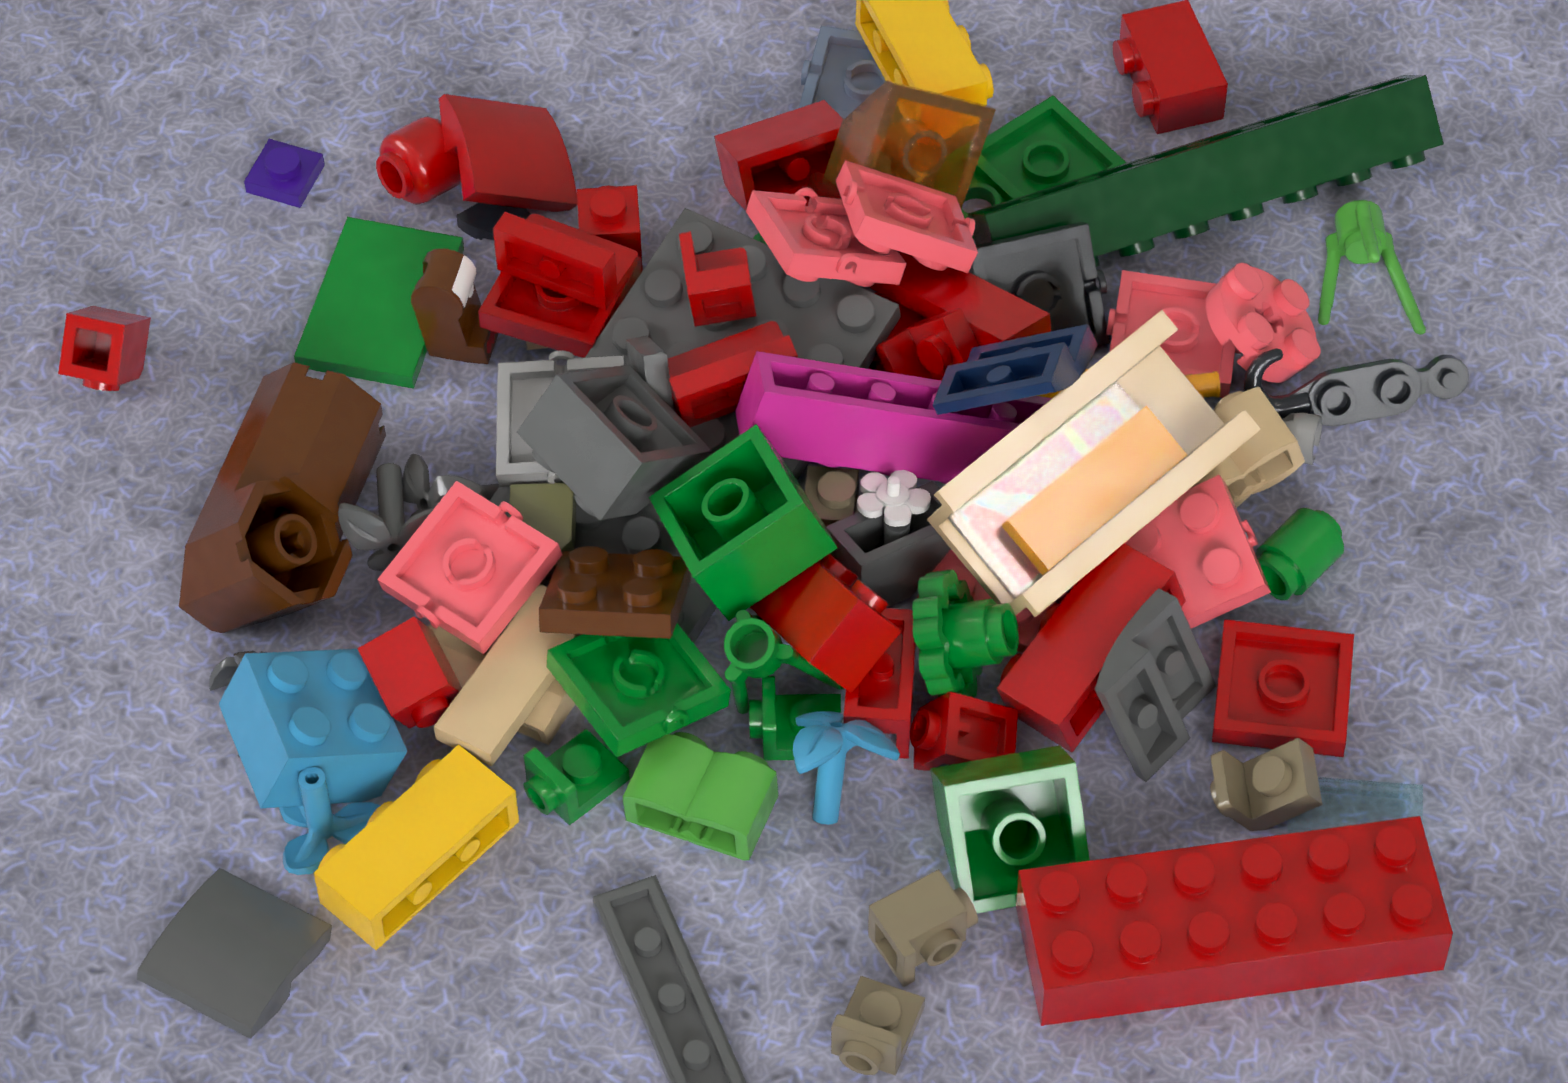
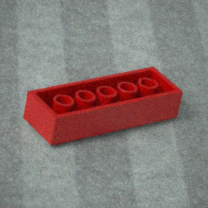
[1016,816,1453,1026]

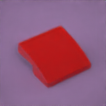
[438,94,577,212]

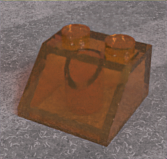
[824,80,996,209]

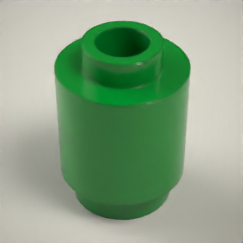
[1256,508,1344,601]

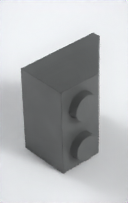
[517,365,712,521]

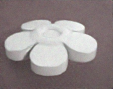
[857,470,931,527]

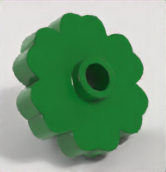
[912,569,1019,698]

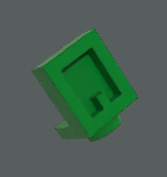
[749,676,841,761]
[523,729,630,826]

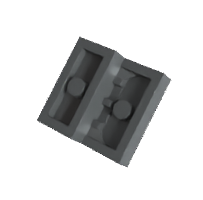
[1095,588,1216,782]
[137,868,332,1039]

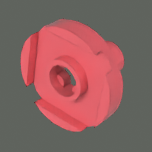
[1206,262,1321,383]

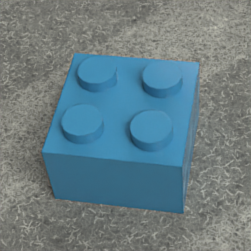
[219,649,407,809]

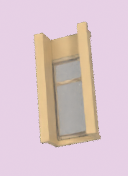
[927,310,1261,617]

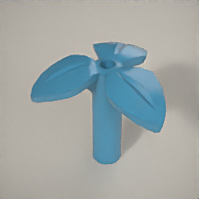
[793,711,900,825]
[279,767,381,875]

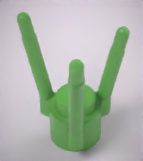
[1318,200,1426,335]

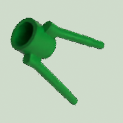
[724,610,845,714]

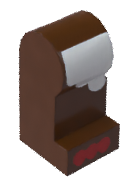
[411,248,499,364]

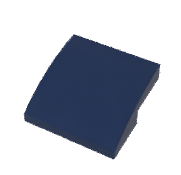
[933,324,1097,415]

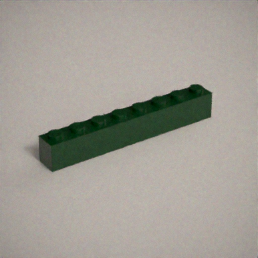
[968,75,1444,267]

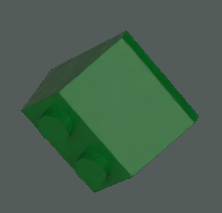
[930,745,1090,913]

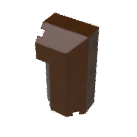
[179,362,386,633]

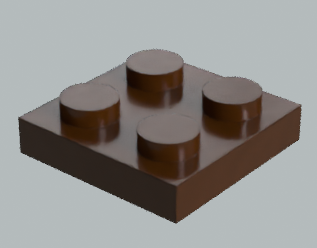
[539,546,691,639]

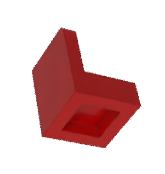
[679,231,757,327]

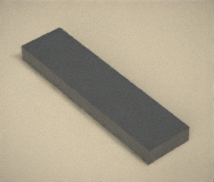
[592,875,746,1083]

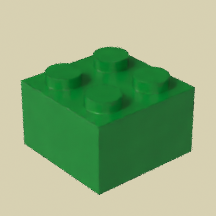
[649,424,838,622]

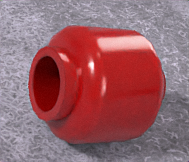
[376,116,461,205]

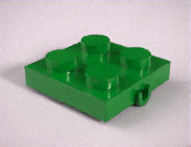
[546,623,731,757]

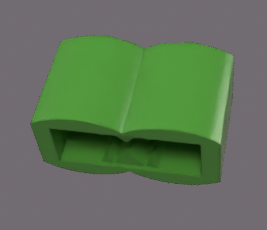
[622,732,779,860]

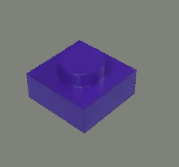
[244,139,325,208]

